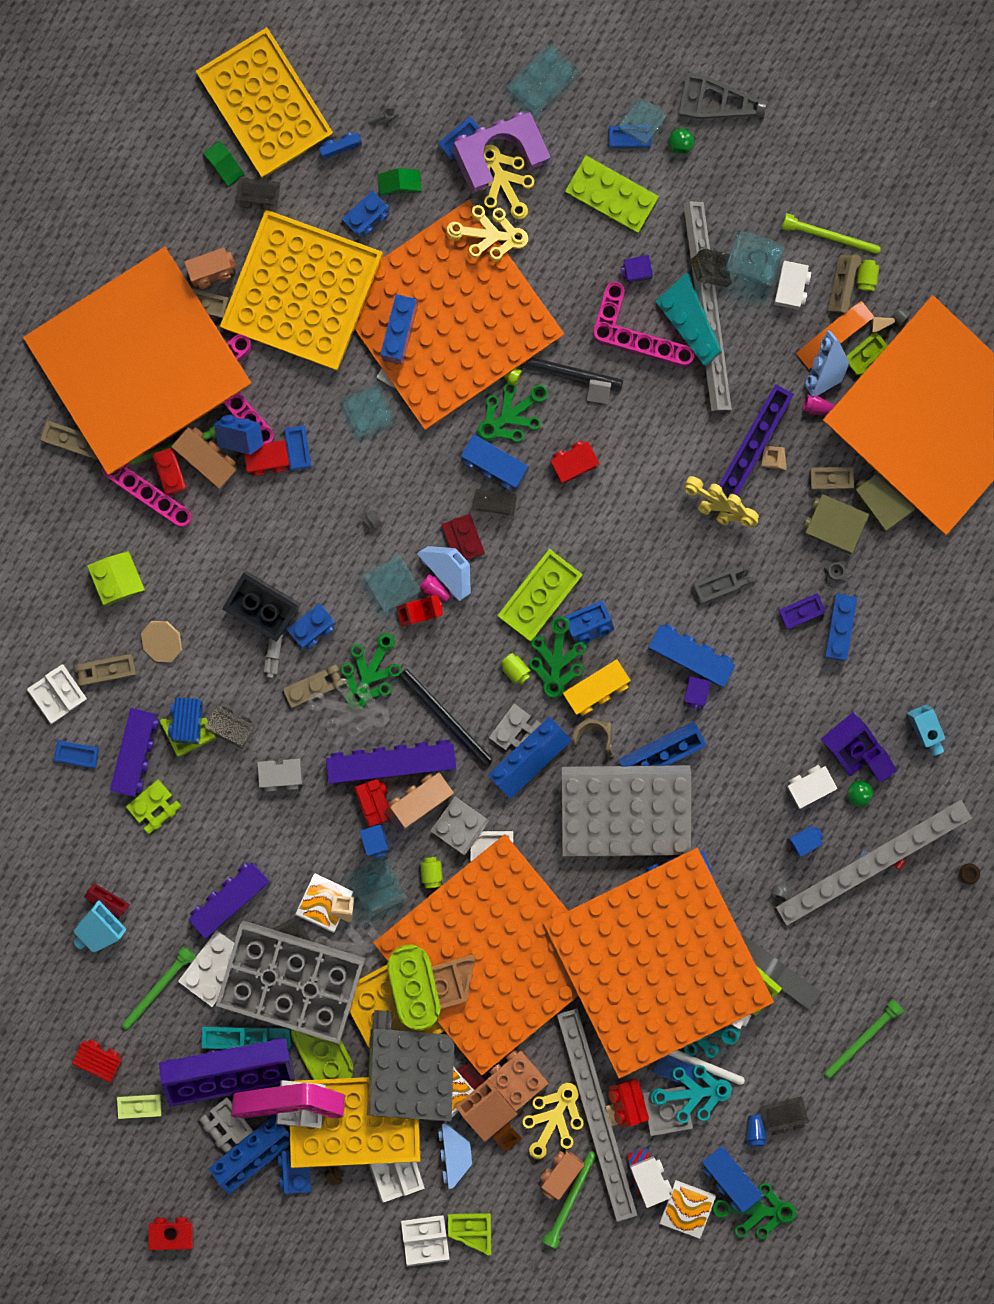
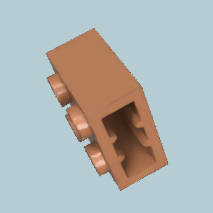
[184,248,236,289]
[488,1050,549,1111]
[455,1079,517,1142]
[540,1149,584,1200]

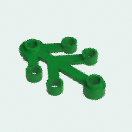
[477,383,548,442]
[529,616,587,698]
[341,633,402,709]
[712,1183,796,1239]

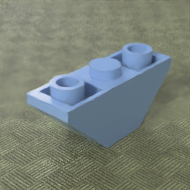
[805,330,849,396]
[417,546,471,601]
[438,1122,472,1189]

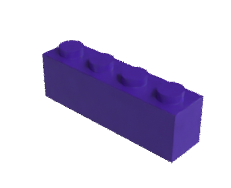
[110,708,160,797]
[189,862,270,939]

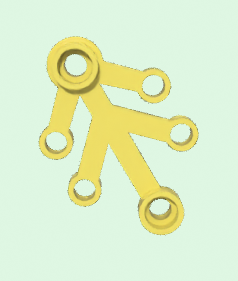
[482,145,535,220]
[446,205,528,262]
[684,476,759,527]
[523,1083,583,1159]

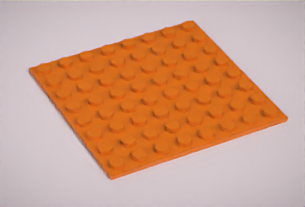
[354,199,565,430]
[23,247,252,475]
[822,295,994,535]
[373,834,579,1075]
[544,847,774,1078]

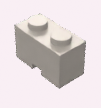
[257,759,303,792]

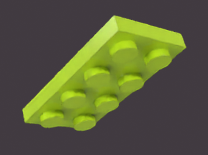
[565,156,659,234]
[497,549,583,642]

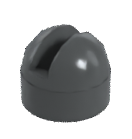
[892,308,911,327]
[771,884,789,901]

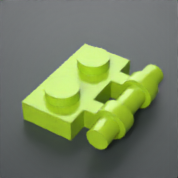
[126,779,182,834]

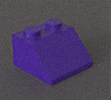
[820,712,880,776]

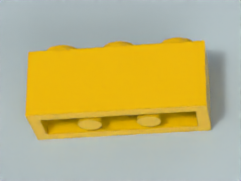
[563,659,631,716]

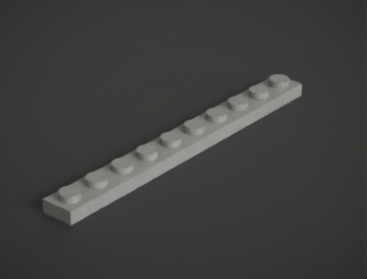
[683,201,732,411]
[776,800,972,925]
[557,1008,637,1222]

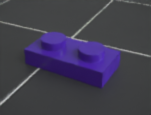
[778,593,826,630]

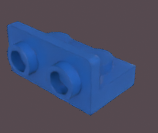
[342,190,390,238]
[564,600,615,646]
[287,603,336,650]
[278,1149,311,1195]

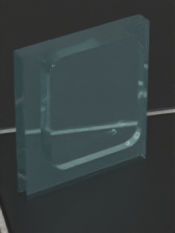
[618,99,667,145]

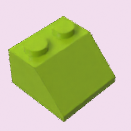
[87,551,145,606]

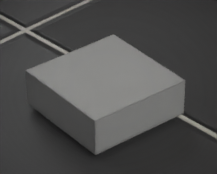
[587,379,611,404]

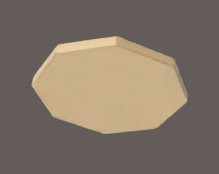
[141,621,182,662]

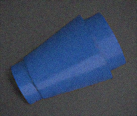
[746,1115,767,1147]

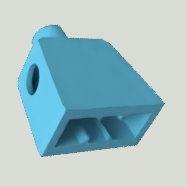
[907,705,945,756]
[74,900,127,952]

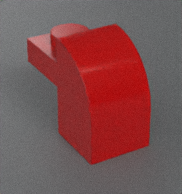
[396,594,443,627]

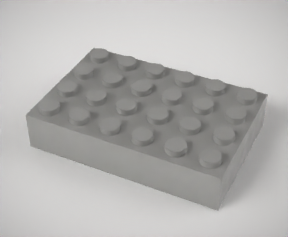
[562,765,691,856]
[216,921,366,1044]

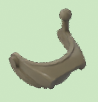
[572,717,615,758]

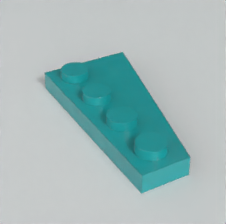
[656,273,722,366]

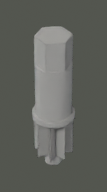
[264,634,283,678]

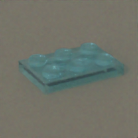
[506,42,580,117]

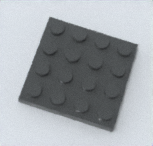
[367,1029,454,1122]

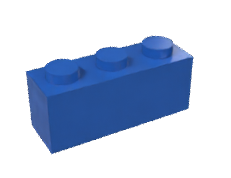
[380,294,418,365]
[461,434,529,490]
[824,594,857,661]
[702,1146,764,1213]

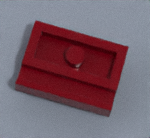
[442,514,485,560]

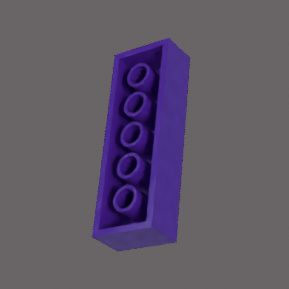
[159,1038,295,1107]

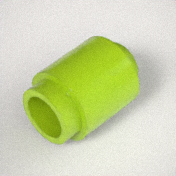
[856,260,879,291]
[500,653,531,685]
[420,856,443,888]

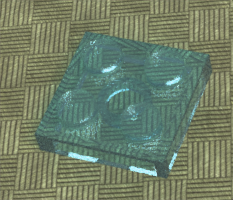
[341,382,397,439]
[364,555,422,613]

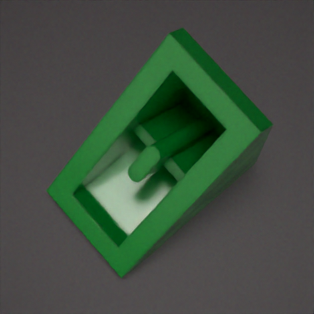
[203,141,245,187]
[378,168,422,195]

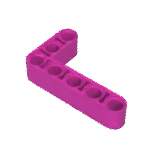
[593,282,694,367]
[223,334,275,443]
[102,462,193,528]
[231,1083,345,1118]

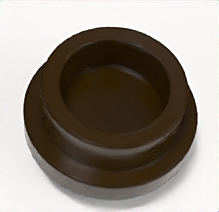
[959,863,980,885]
[324,1166,344,1185]

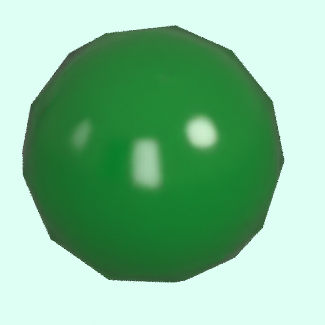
[668,128,694,154]
[847,781,873,808]

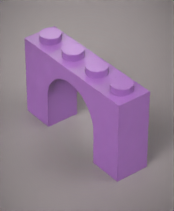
[451,112,551,194]

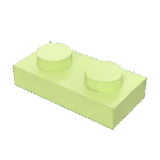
[117,1094,162,1119]

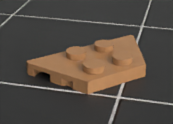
[432,954,475,1009]

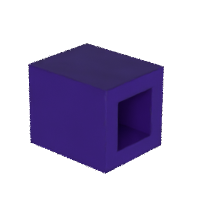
[620,255,653,284]
[683,677,711,710]
[861,744,897,782]

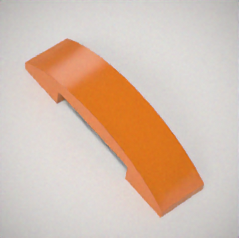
[796,301,874,370]

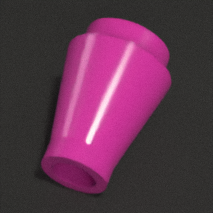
[803,395,835,415]
[420,574,451,602]

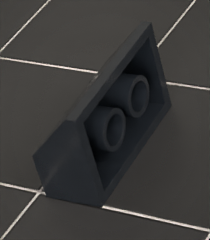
[222,571,301,642]

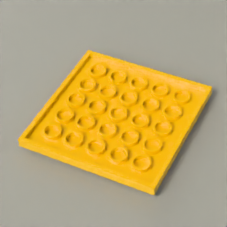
[220,210,384,371]

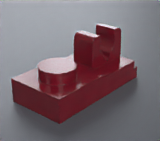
[84,883,130,920]

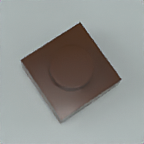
[492,1123,522,1152]

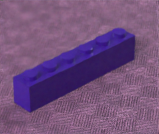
[719,384,794,499]
[326,740,456,784]

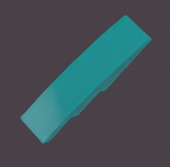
[202,1027,291,1050]

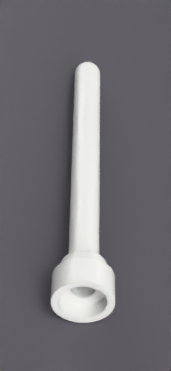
[668,1050,745,1085]

